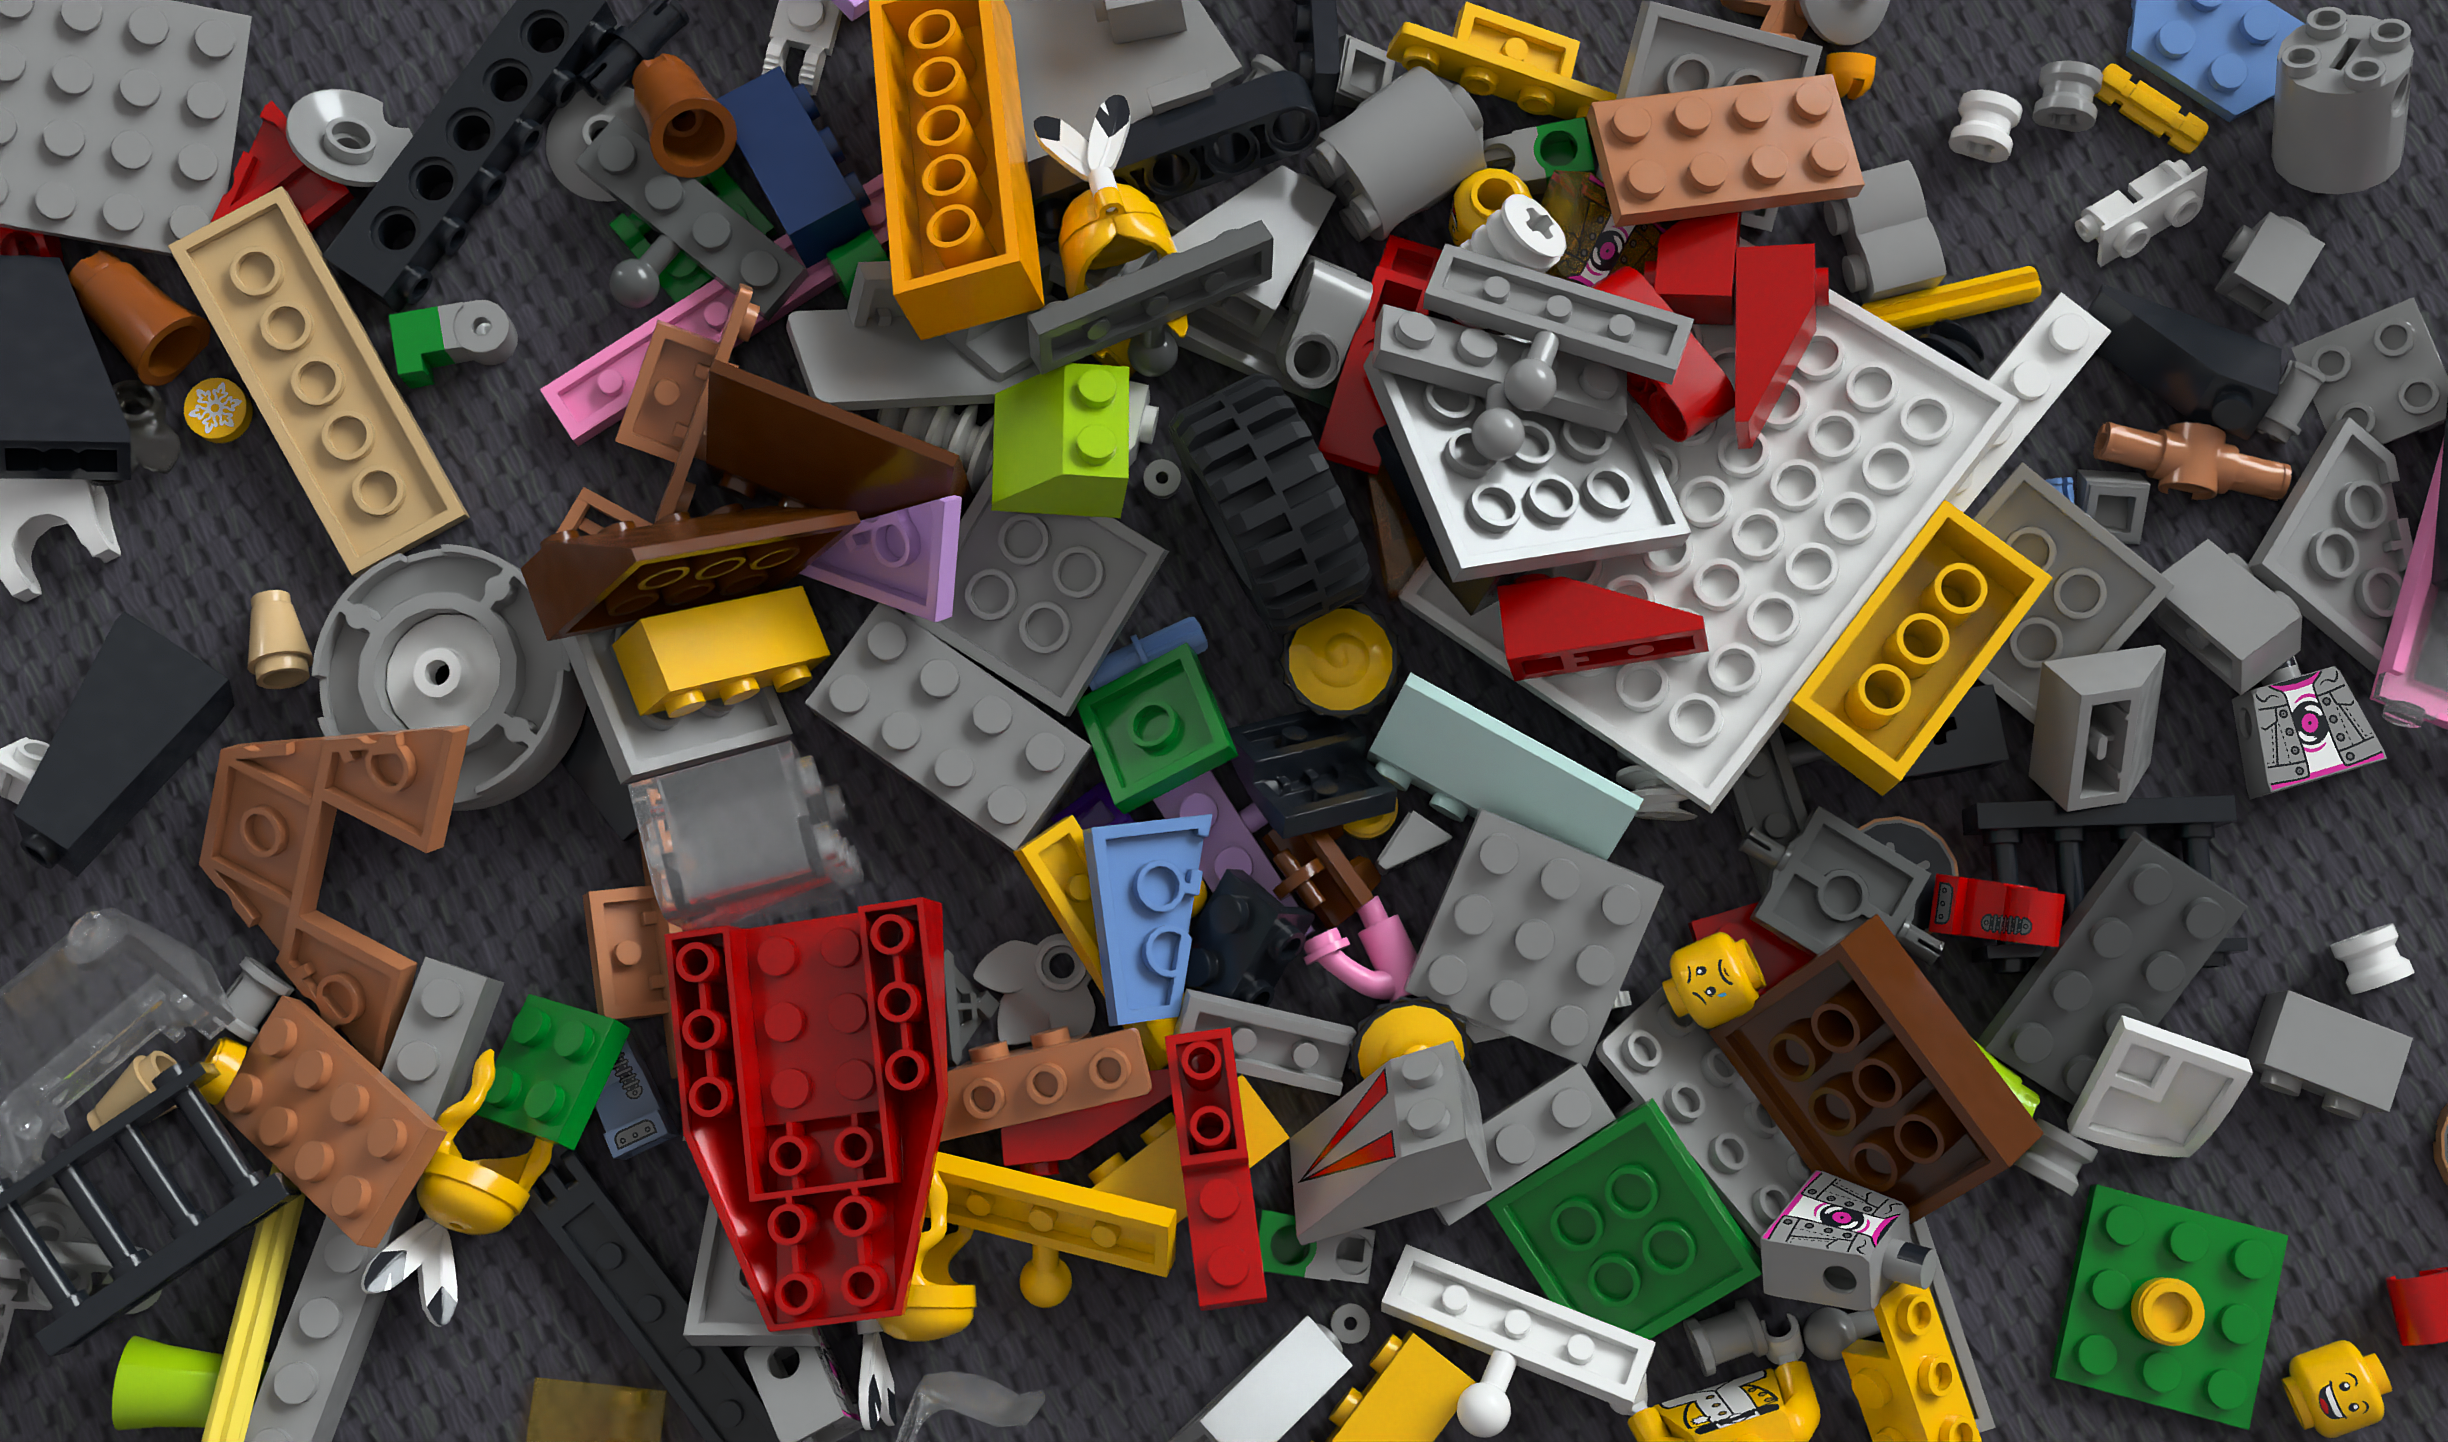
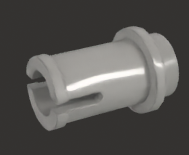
[2255,360,2326,445]

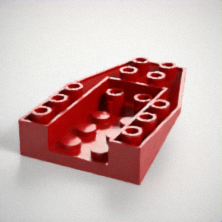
[664,897,948,1332]

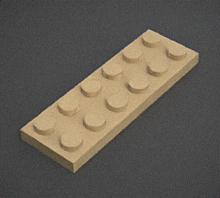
[168,186,470,578]

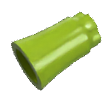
[112,1335,269,1431]

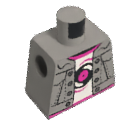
[2232,656,2387,800]
[1760,1170,1937,1312]
[744,1327,863,1442]

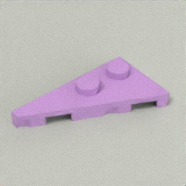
[799,495,962,622]

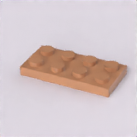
[1586,74,1865,228]
[214,995,448,1248]

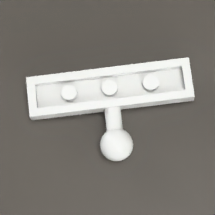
[1381,1244,1656,1438]

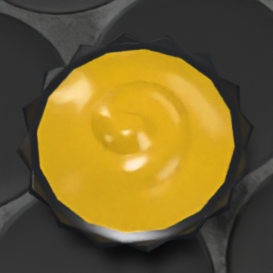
[1278,602,1404,722]
[1348,996,1475,1086]

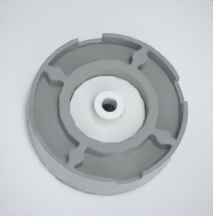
[312,544,587,811]

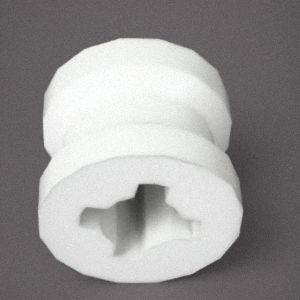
[1948,90,2023,163]
[2330,923,2415,995]

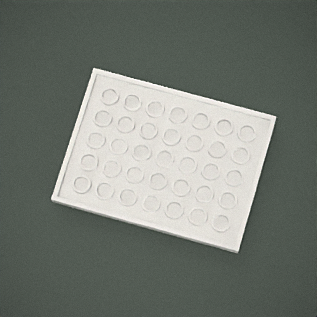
[1398,237,2020,814]

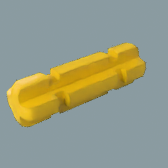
[2094,64,2209,155]

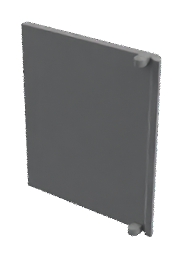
[1004,0,1244,162]

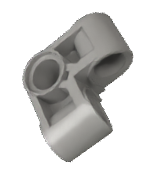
[1275,253,1373,389]

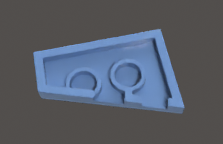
[1082,814,1212,1026]

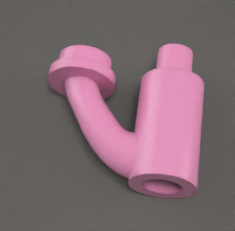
[1303,895,1417,1003]

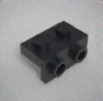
[1184,869,1315,1007]

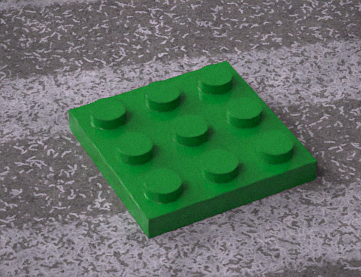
[1486,1098,1762,1340]
[2050,1184,2289,1430]

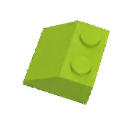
[991,363,1129,518]

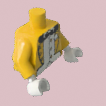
[1609,1313,1821,1442]

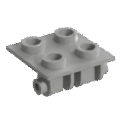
[2291,297,2448,445]

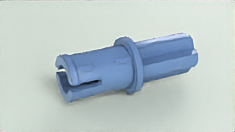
[1089,617,1208,691]

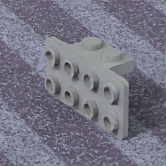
[786,261,1040,411]
[1596,986,1813,1249]

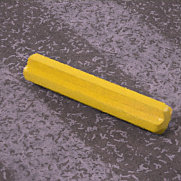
[1861,266,2041,331]

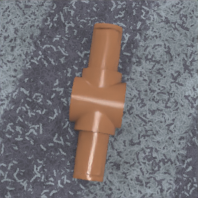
[2093,422,2292,501]

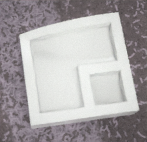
[2067,1015,2253,1157]

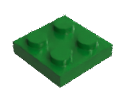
[1077,642,1238,814]
[474,994,631,1151]

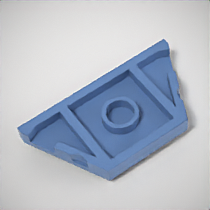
[2126,0,2305,122]

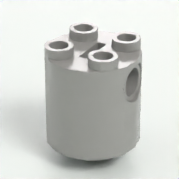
[2271,7,2414,195]
[1304,66,1486,242]

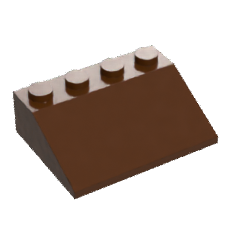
[706,359,974,521]
[520,503,861,641]
[1709,914,2044,1225]

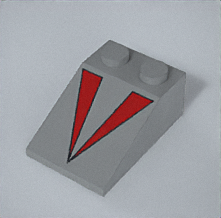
[1289,1041,1492,1245]

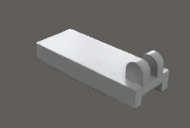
[1173,988,1357,1096]

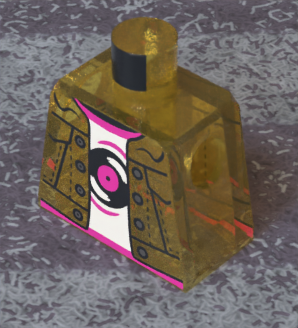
[1541,170,1667,287]

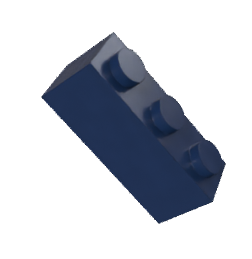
[716,66,872,269]

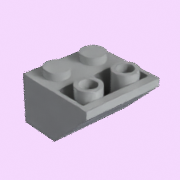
[2029,645,2166,812]

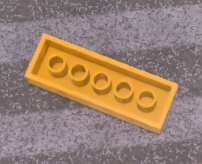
[869,0,1045,340]

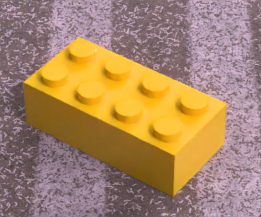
[1782,500,2053,796]

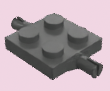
[1738,806,1945,966]

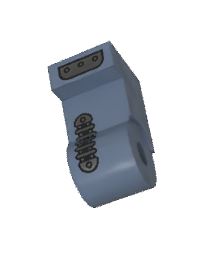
[595,1032,679,1160]

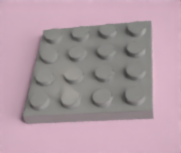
[0,0,252,257]
[1363,334,1692,582]

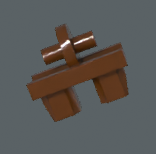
[1262,824,1381,930]

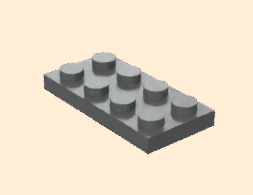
[1977,831,2248,1106]

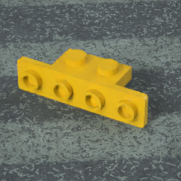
[1386,2,1617,134]
[1841,1281,1982,1442]

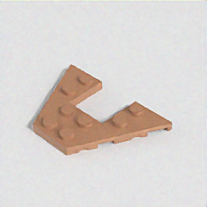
[199,725,470,1072]

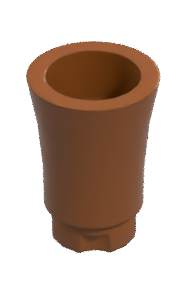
[632,53,737,178]
[68,250,211,386]

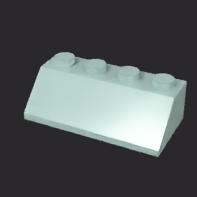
[1366,672,1644,860]

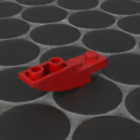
[1318,235,1442,475]
[1165,1027,1267,1311]

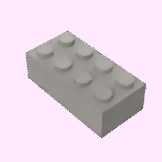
[805,602,1094,854]

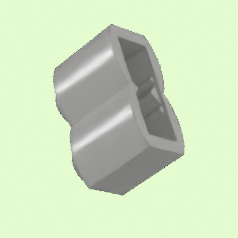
[1824,160,1946,304]

